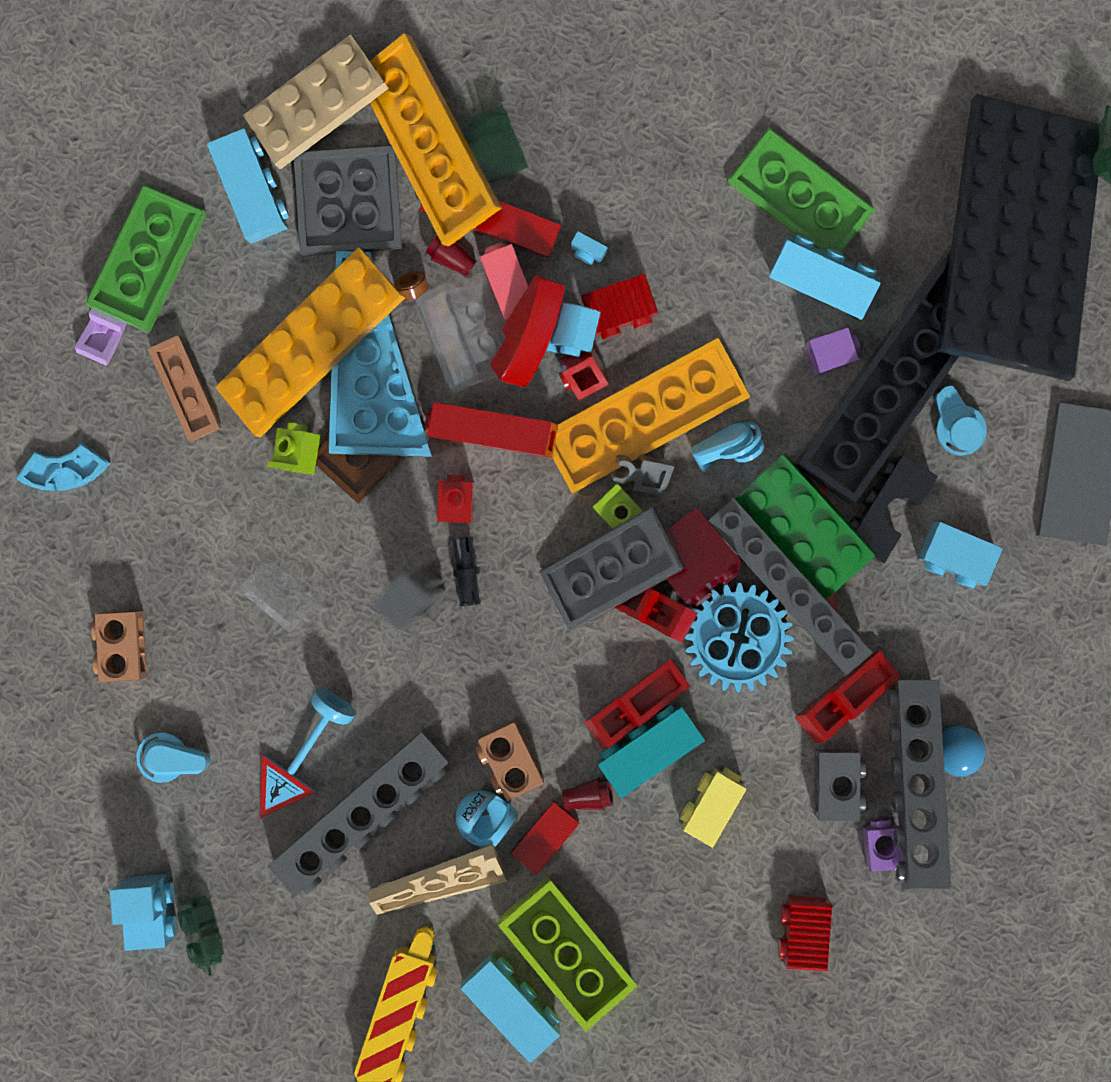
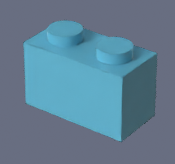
[918,522,1003,589]

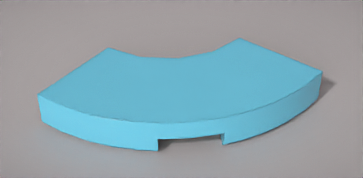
[15,443,111,491]

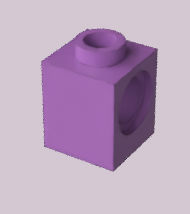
[805,328,861,376]
[862,818,900,872]

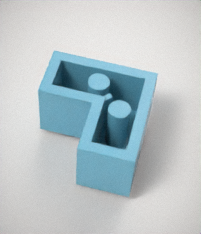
[110,873,177,951]

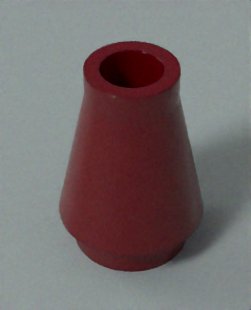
[425,235,477,277]
[562,777,613,811]

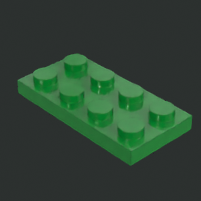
[735,453,878,600]

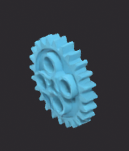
[684,583,794,693]

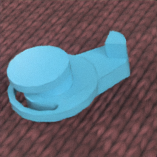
[934,386,987,456]
[691,421,764,472]
[136,732,211,783]

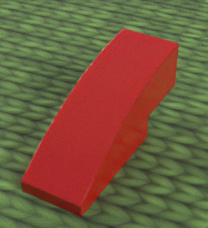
[490,274,565,388]
[614,588,698,643]
[794,650,901,744]
[583,659,691,749]

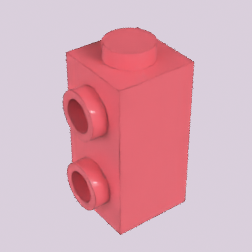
[480,243,528,323]

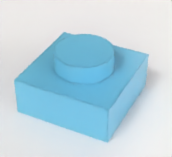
[571,231,608,265]

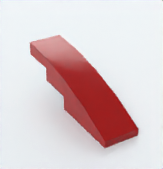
[419,201,561,258]

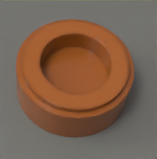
[394,271,429,301]

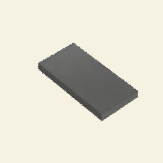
[1037,402,1111,546]
[539,507,686,631]

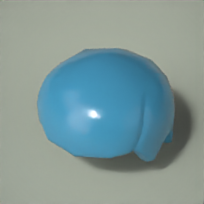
[942,725,986,777]

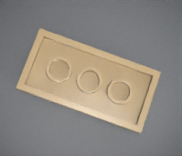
[243,34,389,169]

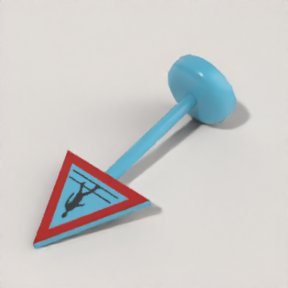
[259,688,356,819]

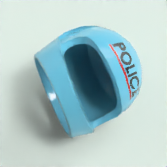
[456,790,519,848]

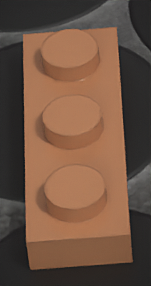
[148,335,222,442]

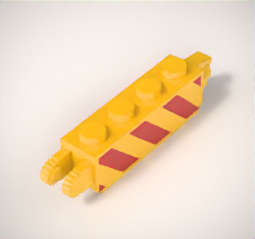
[354,925,439,1082]

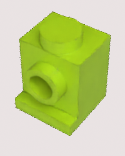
[267,423,320,475]
[592,484,643,529]

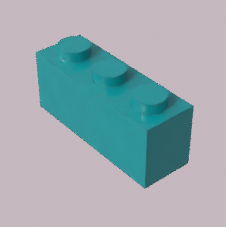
[597,704,705,798]

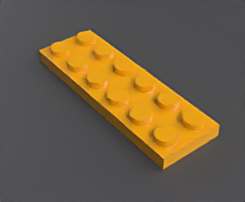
[370,33,501,246]
[215,247,405,438]
[552,338,750,494]

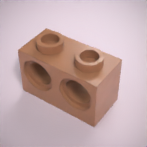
[91,611,147,682]
[475,719,544,801]

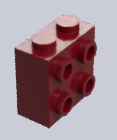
[665,507,741,608]

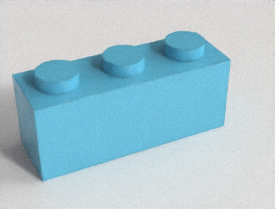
[207,128,290,244]
[769,234,881,320]
[460,953,560,1063]

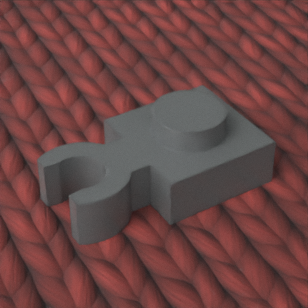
[610,455,675,496]

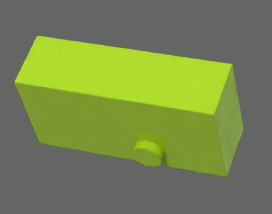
[496,876,638,1032]

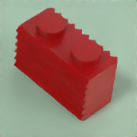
[580,274,658,340]
[778,895,833,972]

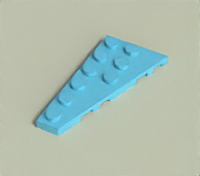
[329,251,432,457]

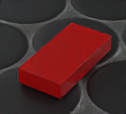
[511,801,580,875]

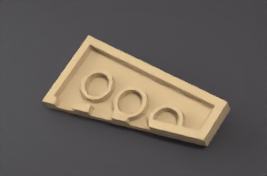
[367,845,507,915]

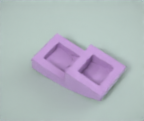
[75,308,127,366]

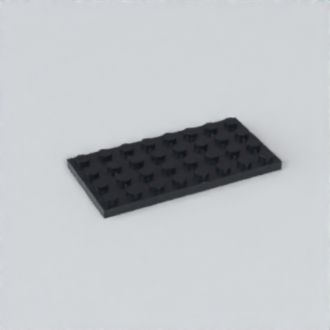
[937,94,1104,381]

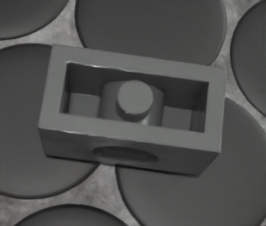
[814,749,866,821]

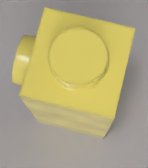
[679,767,747,848]

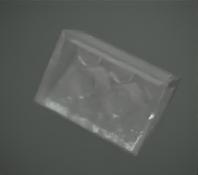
[415,276,507,395]

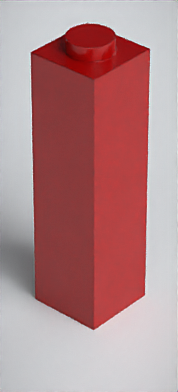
[425,402,558,459]

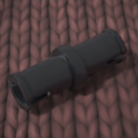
[452,537,481,606]

